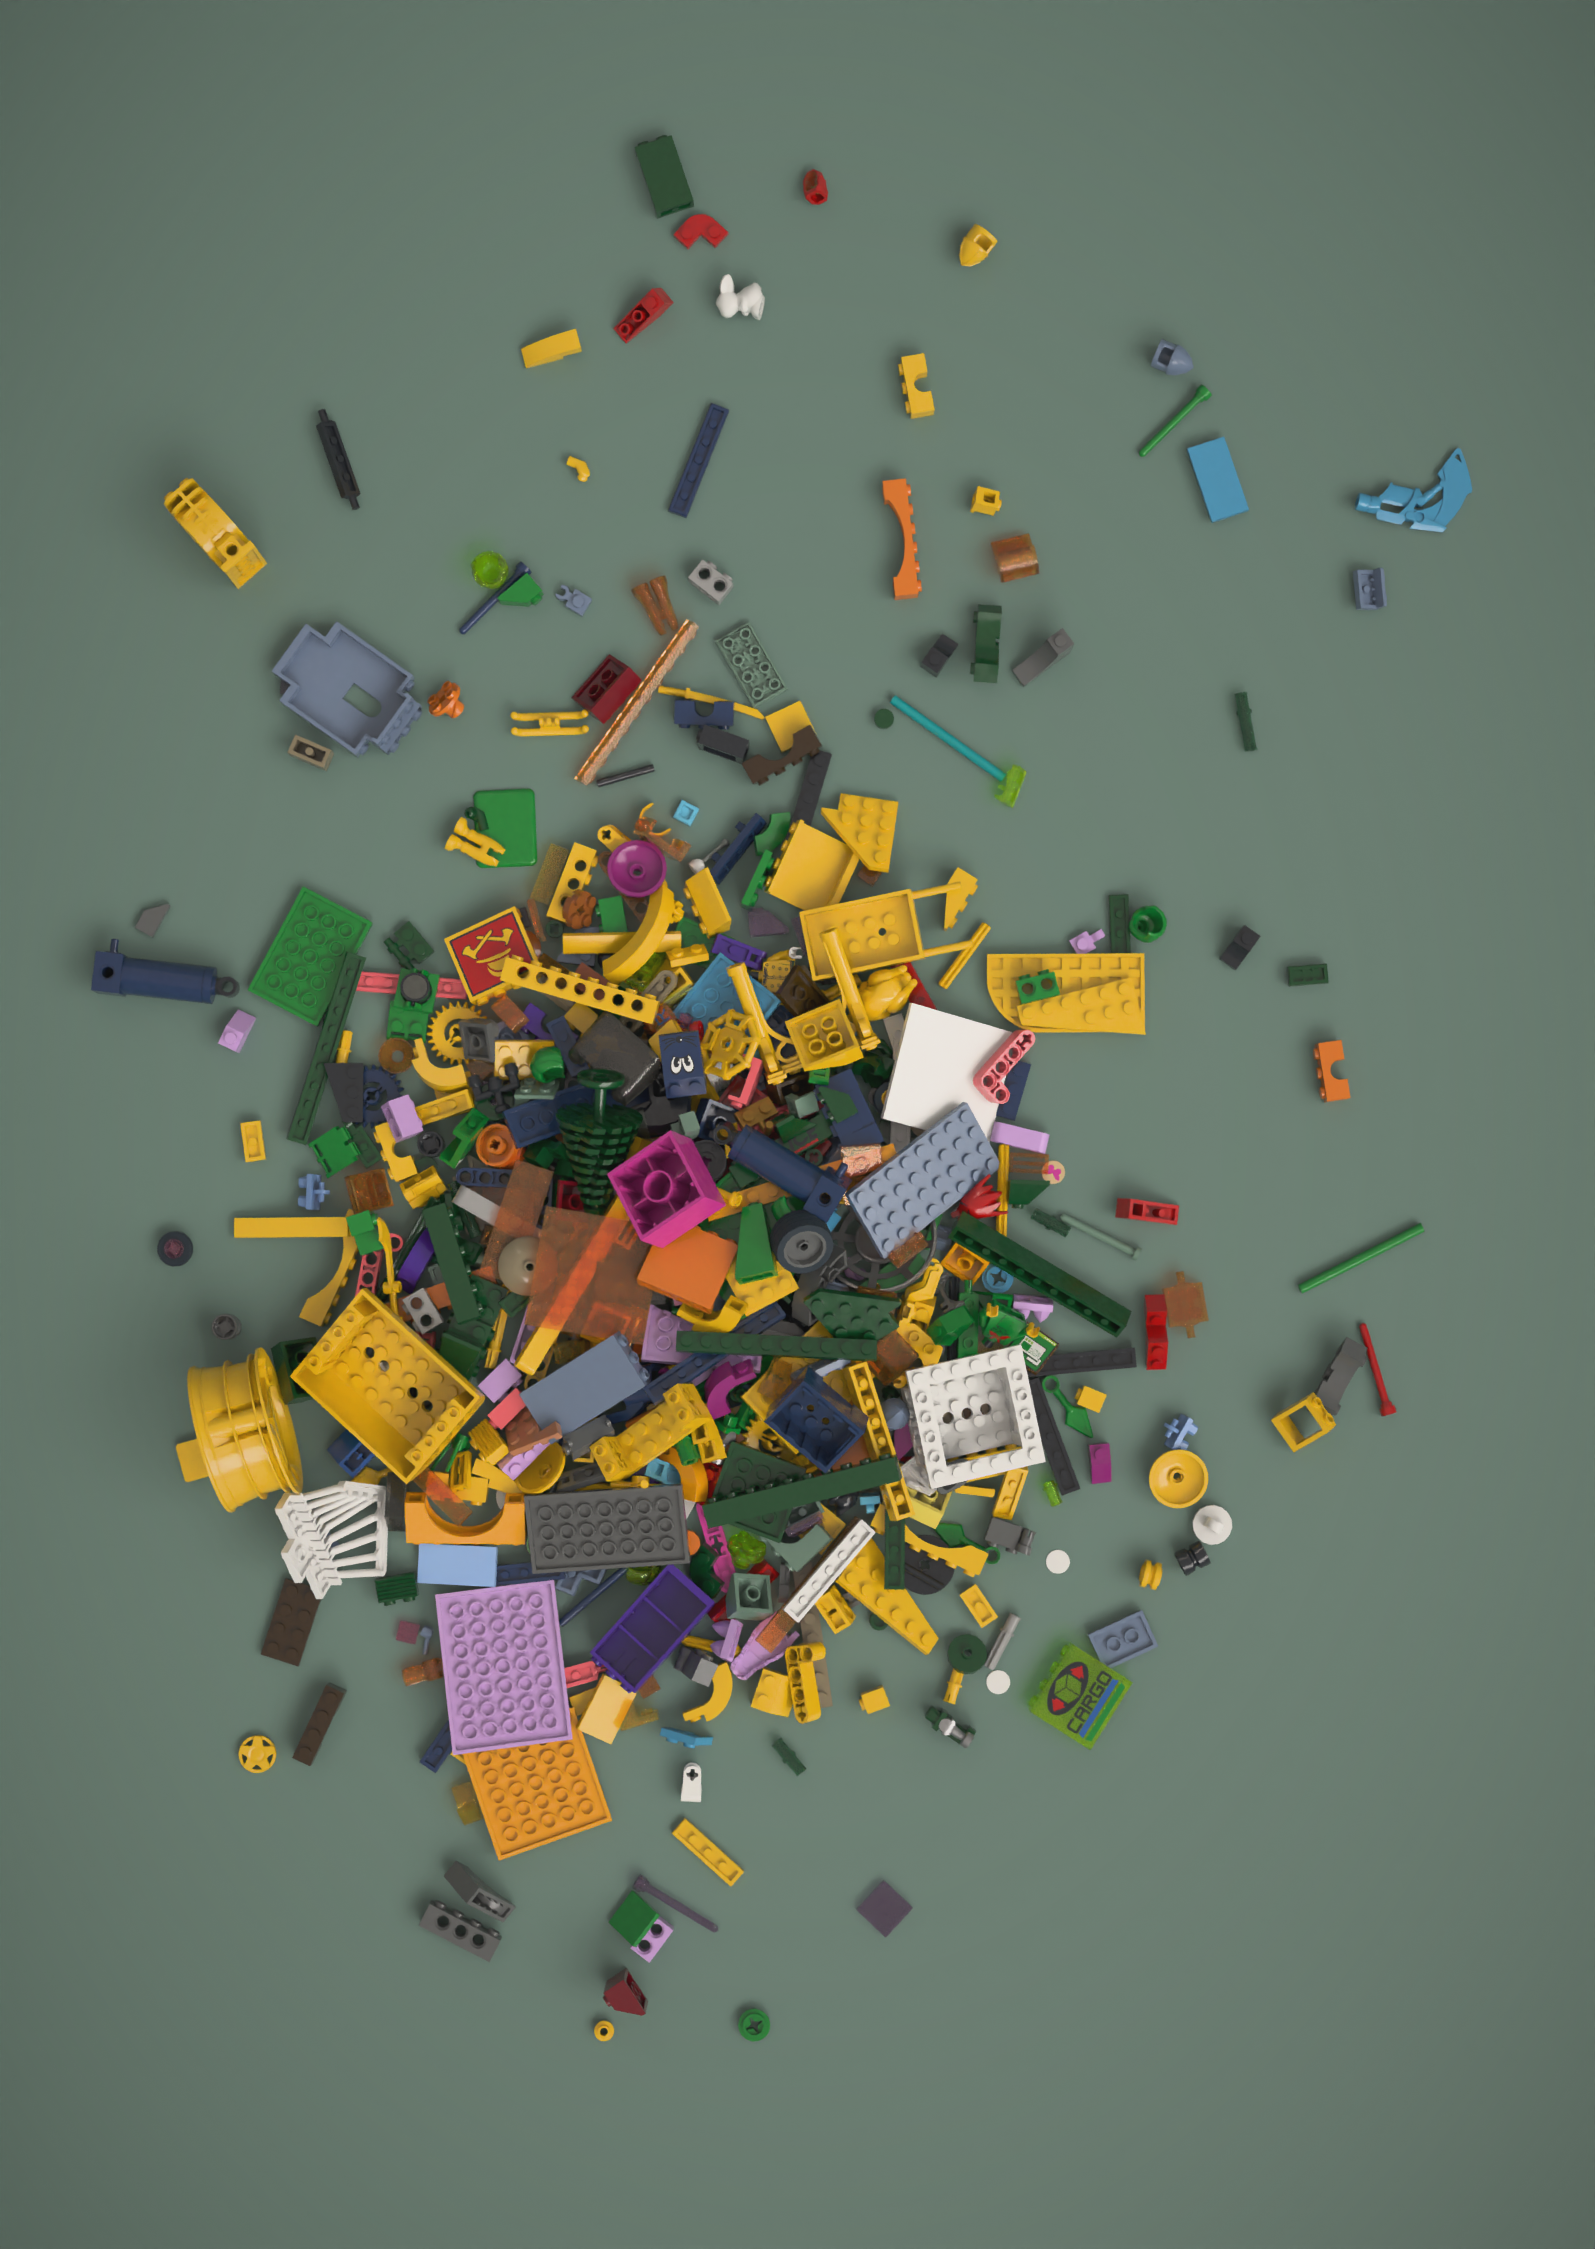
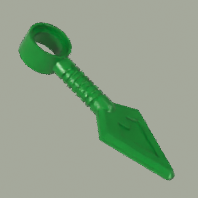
[1041,1375,1093,1438]
[933,1523,1000,1564]

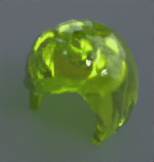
[471,551,509,589]
[626,1565,661,1586]

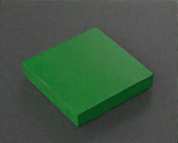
[608,1890,660,1947]

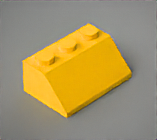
[683,867,731,939]

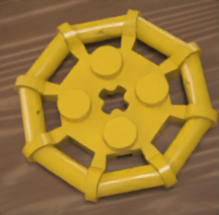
[700,1009,761,1081]

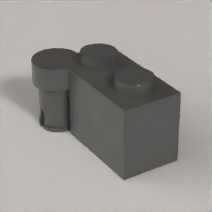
[984,1516,1036,1556]
[673,1645,718,1687]

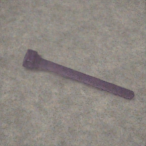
[632,1874,718,1933]

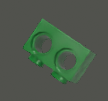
[1015,969,1060,1005]

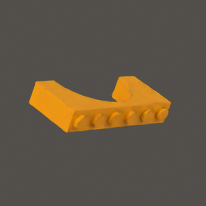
[404,1492,527,1546]

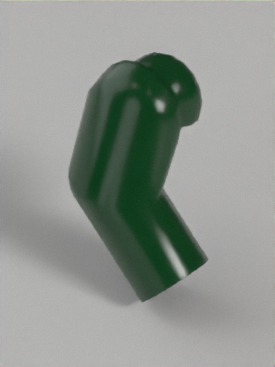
[464,807,489,831]

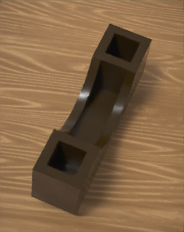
[742,725,822,786]
[292,1682,347,1766]

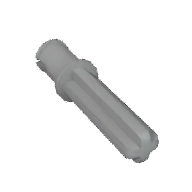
[984,1613,1021,1670]

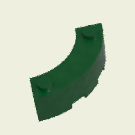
[970,604,1002,683]

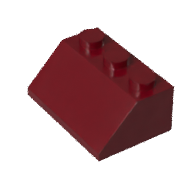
[571,654,642,724]
[603,1968,648,2016]

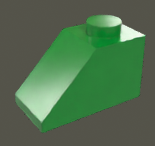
[497,573,544,607]
[926,1305,975,1346]

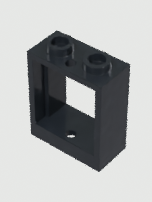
[696,725,750,764]

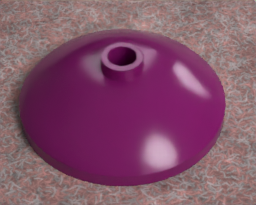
[607,840,667,897]

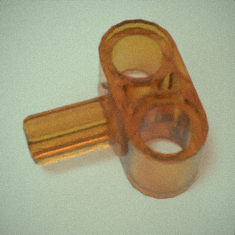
[490,994,530,1034]

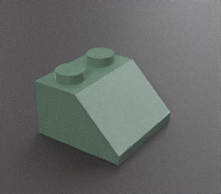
[725,1573,773,1621]

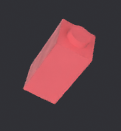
[487,1387,526,1430]

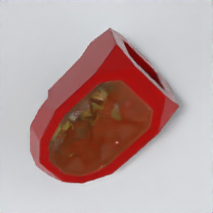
[803,169,828,205]

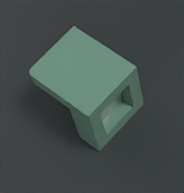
[785,1092,819,1118]

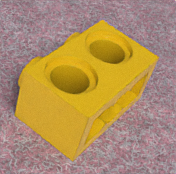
[815,1584,856,1634]

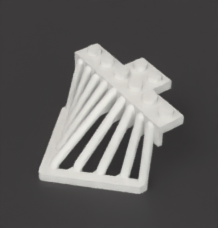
[275,1481,389,1599]

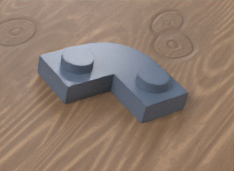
[555,1569,607,1596]

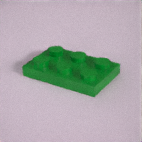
[741,849,775,911]

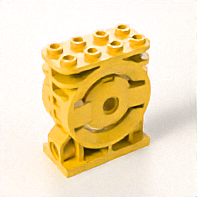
[164,478,267,589]

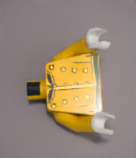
[751,947,802,1005]

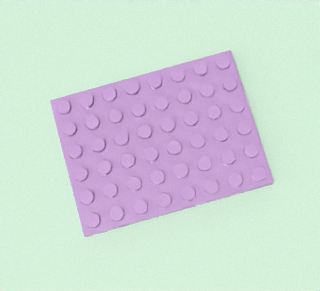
[435,1580,573,1755]

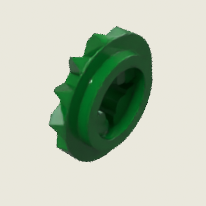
[738,2008,770,2041]

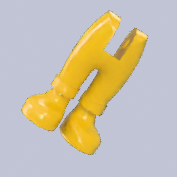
[444,817,505,867]

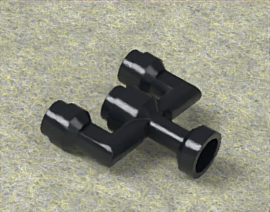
[468,1063,521,1114]

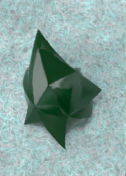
[852,1051,895,1088]

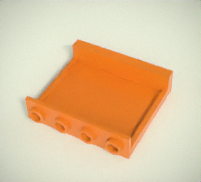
[637,1225,738,1315]

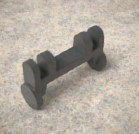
[934,1272,965,1314]

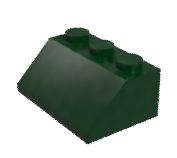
[271,1337,317,1405]

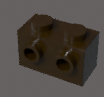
[765,1071,814,1106]

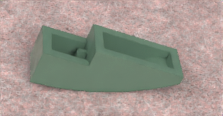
[670,1111,700,1142]

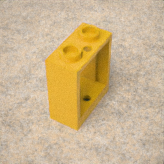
[1271,1392,1336,1453]

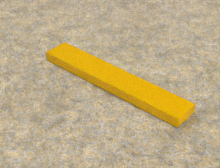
[563,931,681,954]
[234,1217,350,1238]

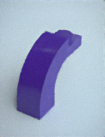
[396,1228,435,1294]

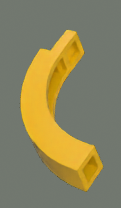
[602,880,674,985]

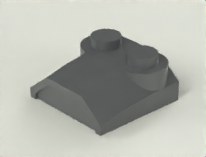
[459,1018,499,1063]

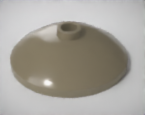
[498,1236,558,1296]

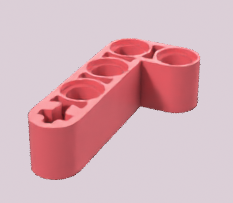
[973,1030,1035,1104]
[355,1233,405,1297]

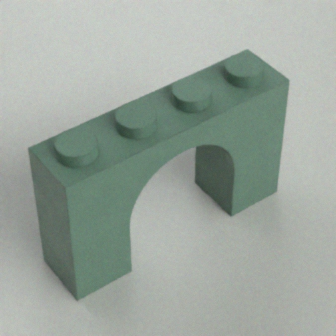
[758,1524,834,1572]

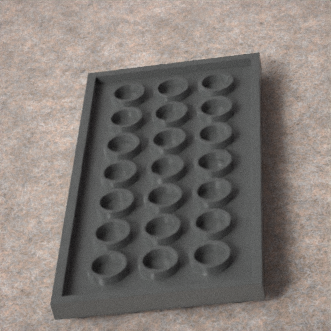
[524,1483,691,1574]

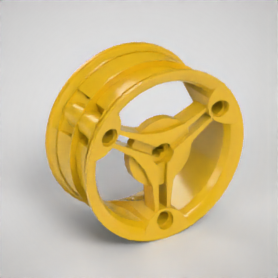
[187,1347,303,1513]

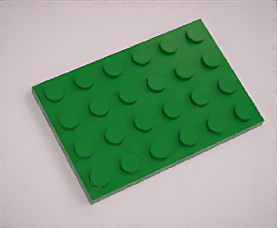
[248,886,373,1027]

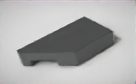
[135,904,171,937]

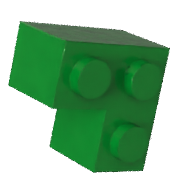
[346,1210,384,1256]

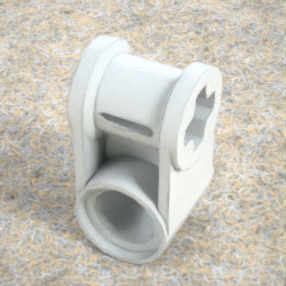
[681,1762,702,1802]

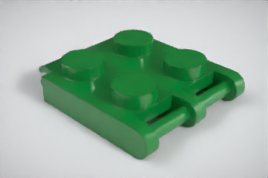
[386,997,429,1043]
[308,1126,361,1179]

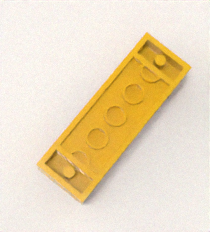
[589,1383,711,1481]

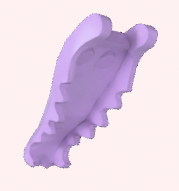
[730,1611,800,1680]

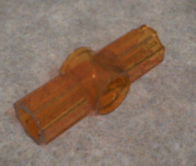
[402,1657,444,1686]

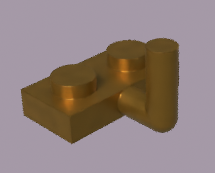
[734,1097,778,1136]

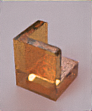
[858,865,884,887]

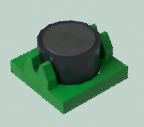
[393,968,440,1014]

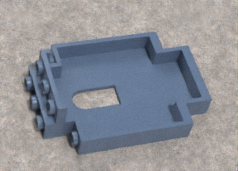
[272,621,423,757]

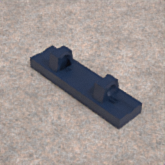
[710,813,767,885]

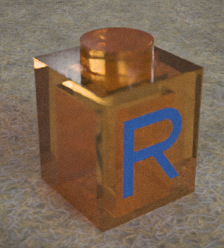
[647,1002,680,1032]

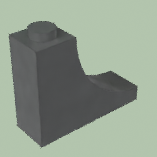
[1012,628,1074,687]
[444,1861,515,1922]

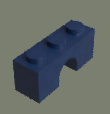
[674,699,735,730]

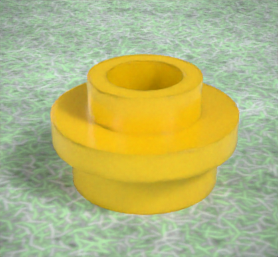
[594,2020,614,2041]

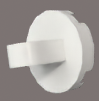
[1192,1505,1232,1545]

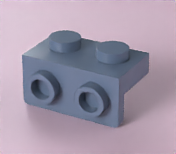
[1353,568,1387,610]

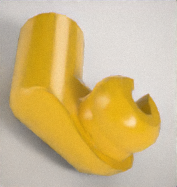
[566,456,590,482]

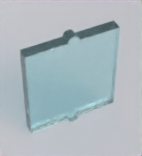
[662,984,693,1012]

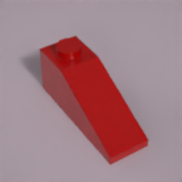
[1115,1198,1179,1225]

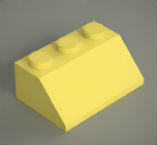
[882,1463,952,1529]

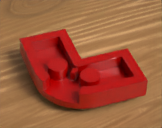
[673,214,728,249]

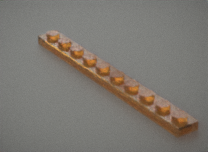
[574,620,699,786]

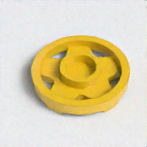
[239,1735,277,1773]

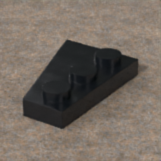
[324,1063,363,1123]

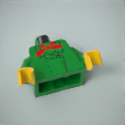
[979,1299,1040,1348]

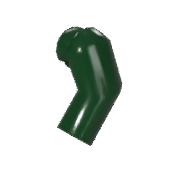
[868,1039,893,1056]

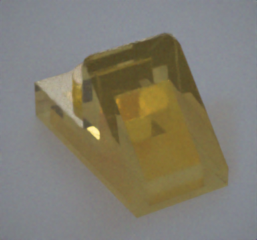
[553,1338,591,1364]
[620,1701,660,1731]
[451,1781,484,1825]

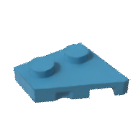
[660,1727,713,1748]

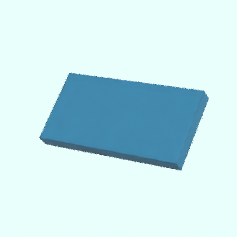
[1187,437,1249,523]

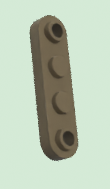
[618,970,678,1034]

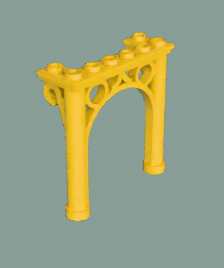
[726,927,881,1085]

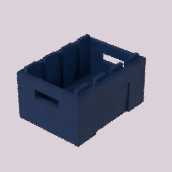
[813,1068,884,1158]
[764,1366,869,1473]

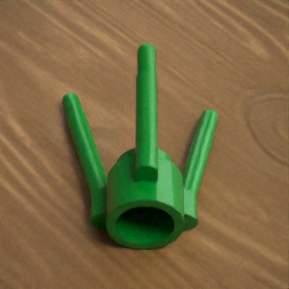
[430,1433,471,1472]

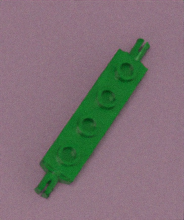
[957,1280,979,1359]

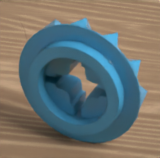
[982,1264,1014,1293]

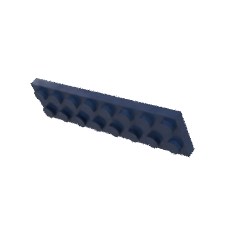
[502,1061,650,1150]

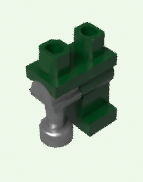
[925,1705,976,1749]

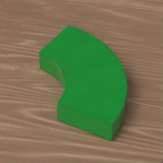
[753,812,790,856]

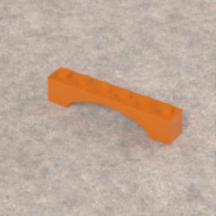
[882,478,922,600]

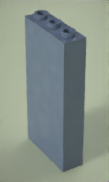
[519,1331,651,1444]

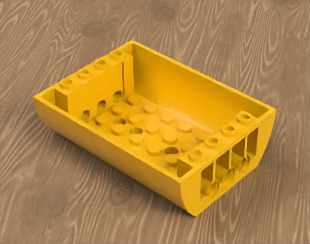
[290,1288,485,1484]

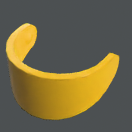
[639,802,671,837]

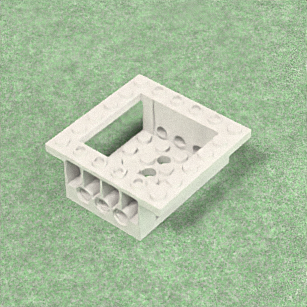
[901,1344,1046,1489]

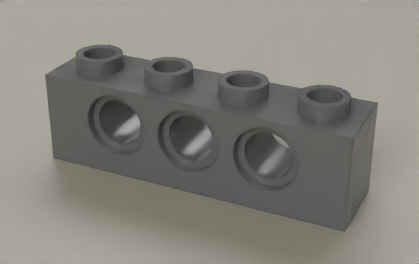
[419,1900,502,1962]

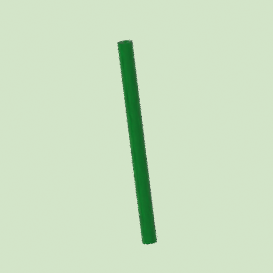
[1298,1223,1425,1294]

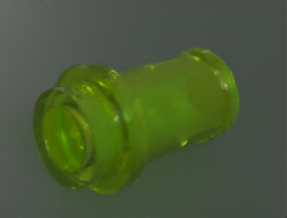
[1042,1480,1063,1507]

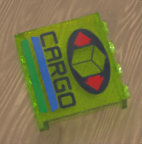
[1028,1642,1133,1750]

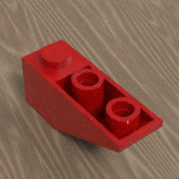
[613,288,674,343]

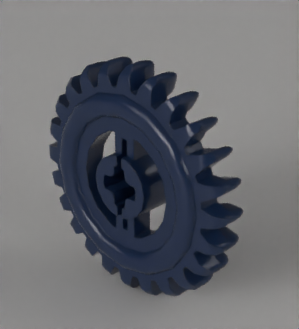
[355,1064,405,1129]

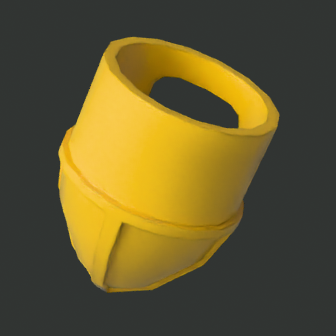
[959,224,997,266]

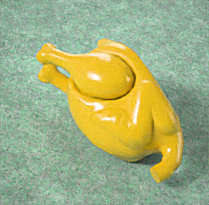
[847,965,917,1022]

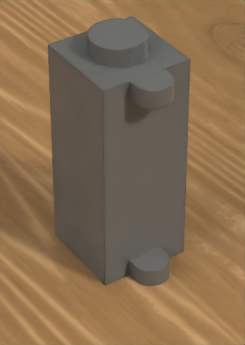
[562,1414,615,1460]

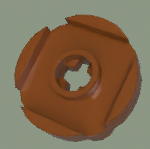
[562,889,596,929]

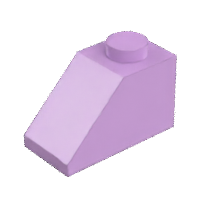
[218,1010,256,1053]

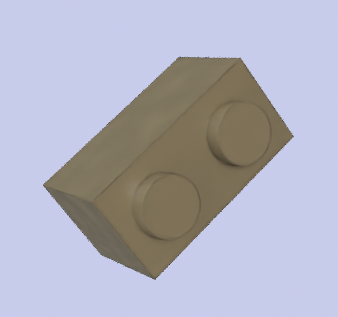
[287,735,334,772]

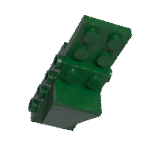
[435,1273,509,1382]

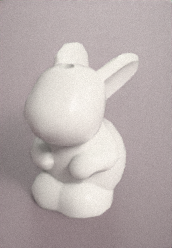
[716,274,765,320]

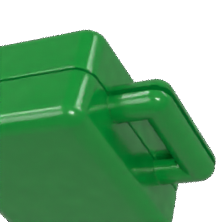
[473,788,538,868]

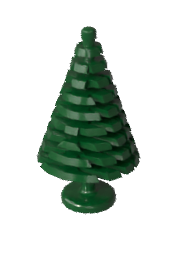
[555,1068,643,1227]

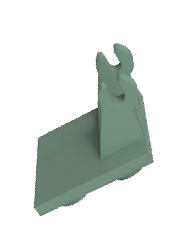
[512,1078,561,1108]

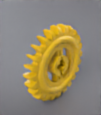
[426,1001,487,1065]
[740,1414,798,1461]

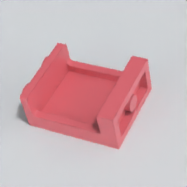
[727,1054,764,1111]

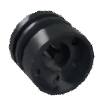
[694,1140,727,1182]

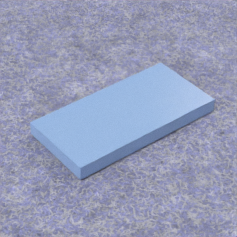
[417,1543,498,1587]

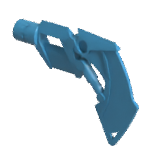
[1355,448,1472,532]

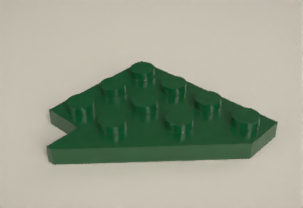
[803,1288,901,1341]

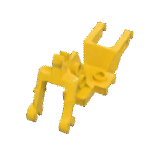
[889,1257,943,1388]

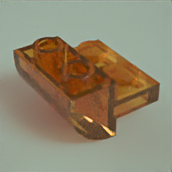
[991,533,1039,583]
[344,1168,394,1215]

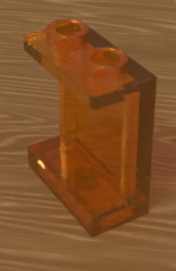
[633,816,691,862]

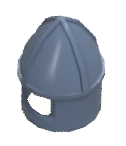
[1151,339,1194,376]
[881,1398,910,1431]

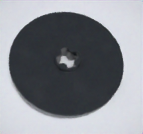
[905,1535,954,1595]

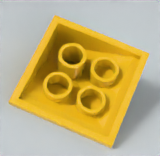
[785,999,864,1071]

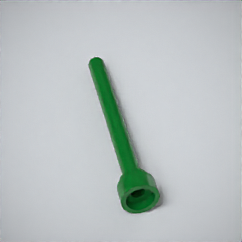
[1139,384,1212,457]

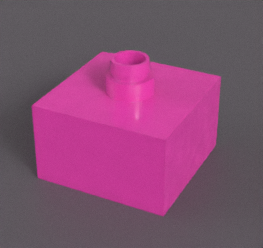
[607,1130,726,1248]

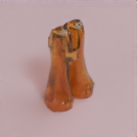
[631,575,679,636]

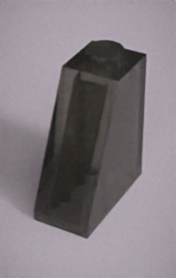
[384,1472,409,1531]

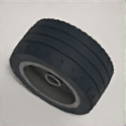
[770,1210,833,1274]

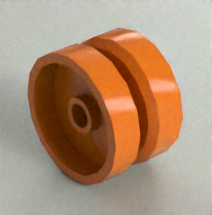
[476,1123,527,1170]

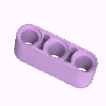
[990,1122,1050,1154]

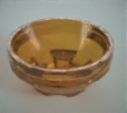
[378,1038,415,1074]

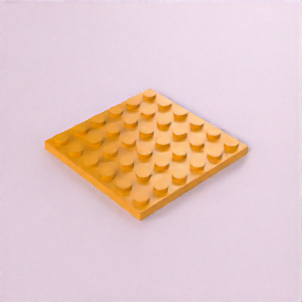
[463,1706,612,1861]

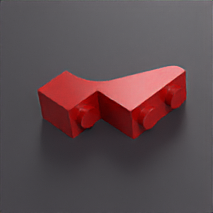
[1144,1294,1168,1370]

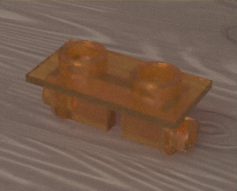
[887,1231,929,1269]

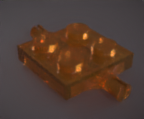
[1162,1271,1209,1339]

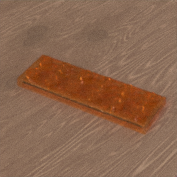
[478,1159,554,1280]

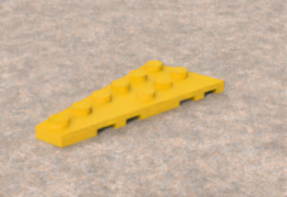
[1016,978,1146,1035]
[835,1538,939,1655]

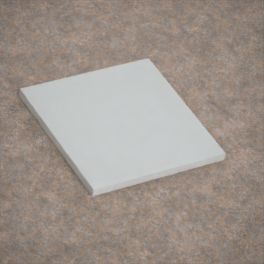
[881,1003,1013,1142]

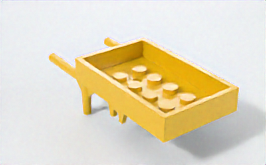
[799,882,974,981]

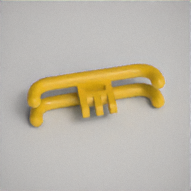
[510,709,589,736]

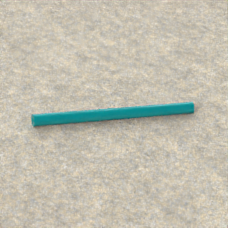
[890,695,1006,782]

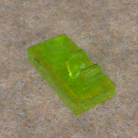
[994,764,1026,808]

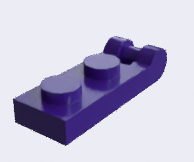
[710,934,767,971]

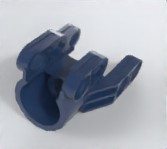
[605,1362,665,1424]

